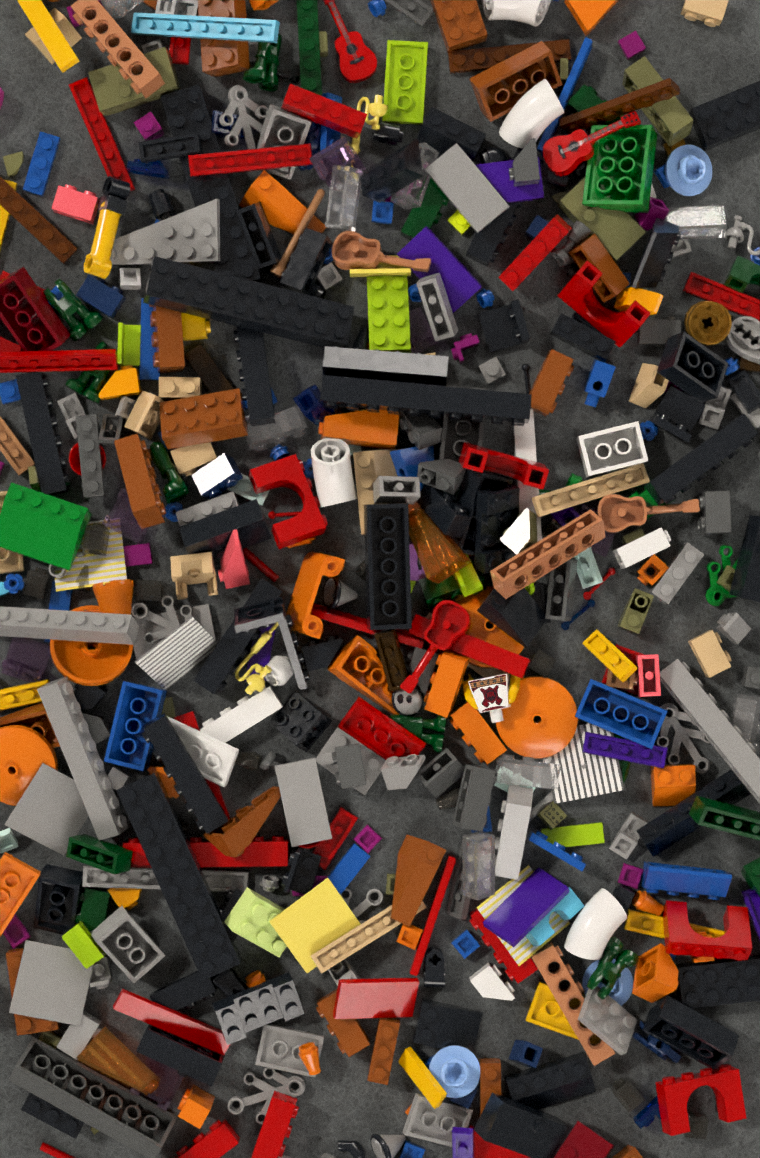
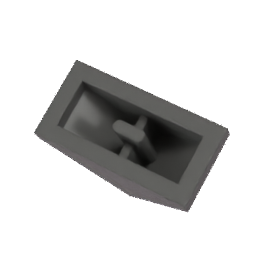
[98,414,124,446]

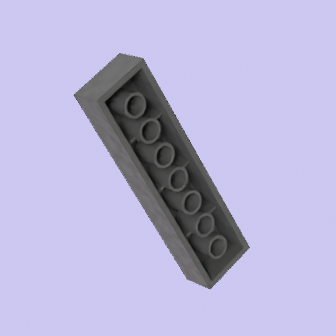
[9,1037,177,1158]

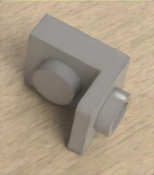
[90,956,113,989]

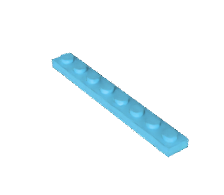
[131,12,280,43]

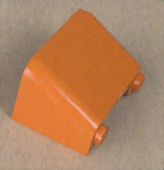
[286,551,346,639]

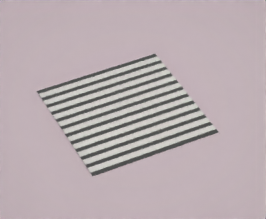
[545,723,625,804]

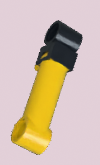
[84,176,130,279]

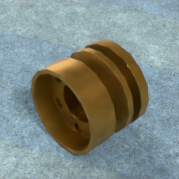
[684,301,732,345]

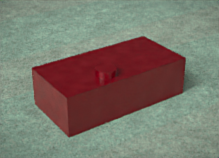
[0,266,70,351]
[554,1121,614,1158]

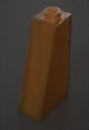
[408,507,471,584]
[76,1027,161,1095]

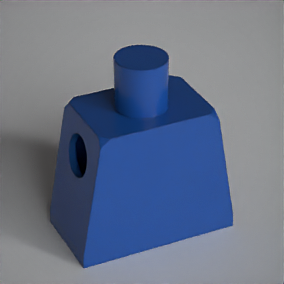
[584,359,616,408]
[390,446,434,492]

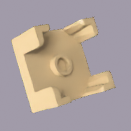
[170,552,218,600]

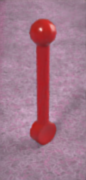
[268,511,300,519]
[583,567,616,600]

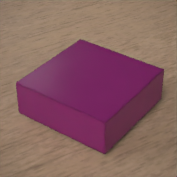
[618,31,646,60]
[353,824,382,853]
[617,863,644,889]

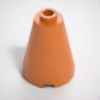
[92,579,134,615]

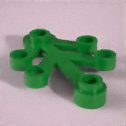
[706,545,738,606]

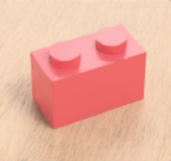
[51,185,99,224]
[636,654,661,697]

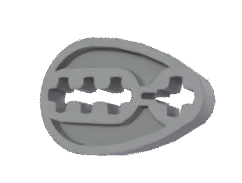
[726,316,760,364]

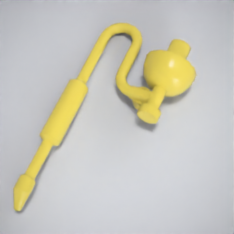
[349,95,388,181]
[235,622,279,695]

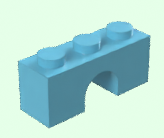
[526,887,584,946]

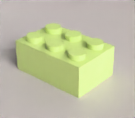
[224,887,287,957]

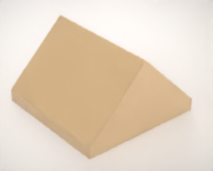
[25,8,82,65]
[124,390,165,440]

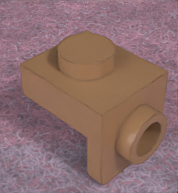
[606,669,638,690]

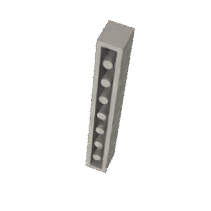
[0,606,139,645]
[660,659,760,804]
[37,677,129,841]

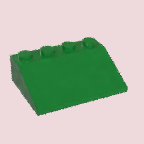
[582,125,657,213]
[0,482,92,571]

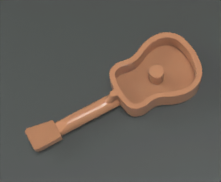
[332,231,431,272]
[597,494,700,533]

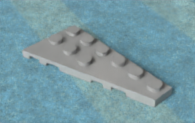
[110,199,220,266]

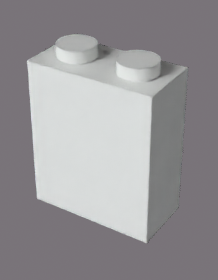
[613,527,671,569]

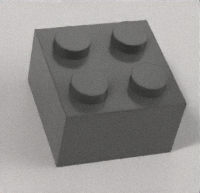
[696,491,731,535]

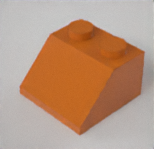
[651,764,696,806]
[632,943,679,1003]

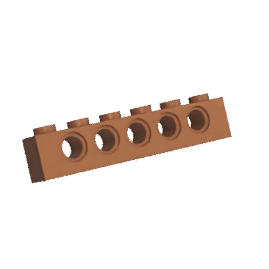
[71,0,165,98]
[490,509,606,599]
[531,942,615,1066]

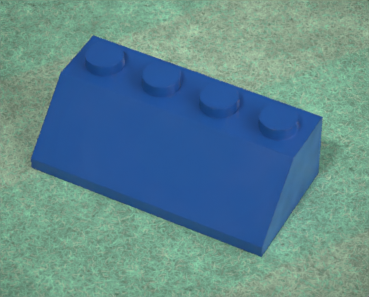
[575,679,668,749]
[104,681,167,771]
[641,861,732,900]

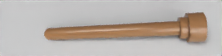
[269,189,325,278]

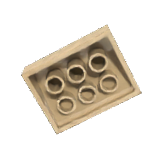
[353,449,422,535]

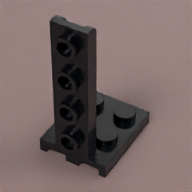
[234,597,310,690]

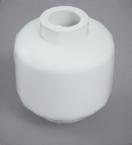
[265,655,294,686]

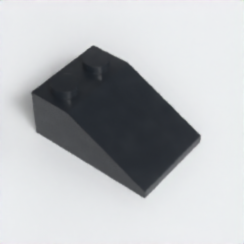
[477,588,547,648]
[33,864,84,935]
[413,998,482,1053]

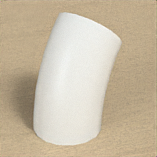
[482,0,551,27]
[499,79,564,148]
[311,438,357,507]
[564,888,627,960]

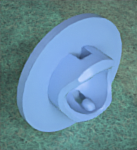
[665,145,712,196]
[582,959,633,1006]
[429,1045,480,1098]

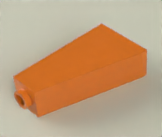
[564,0,619,36]
[318,410,399,450]

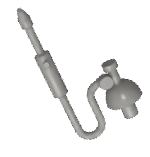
[724,215,760,255]

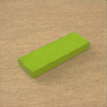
[541,822,605,850]

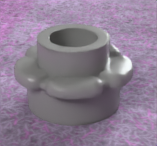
[260,875,280,892]

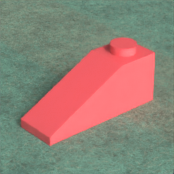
[218,529,250,589]

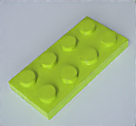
[382,40,428,125]
[367,275,411,353]

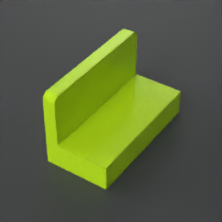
[117,322,141,367]
[446,552,483,597]
[62,921,106,969]

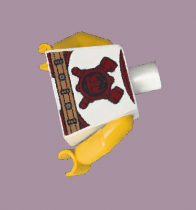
[462,673,520,723]

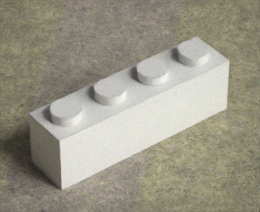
[200,686,283,743]

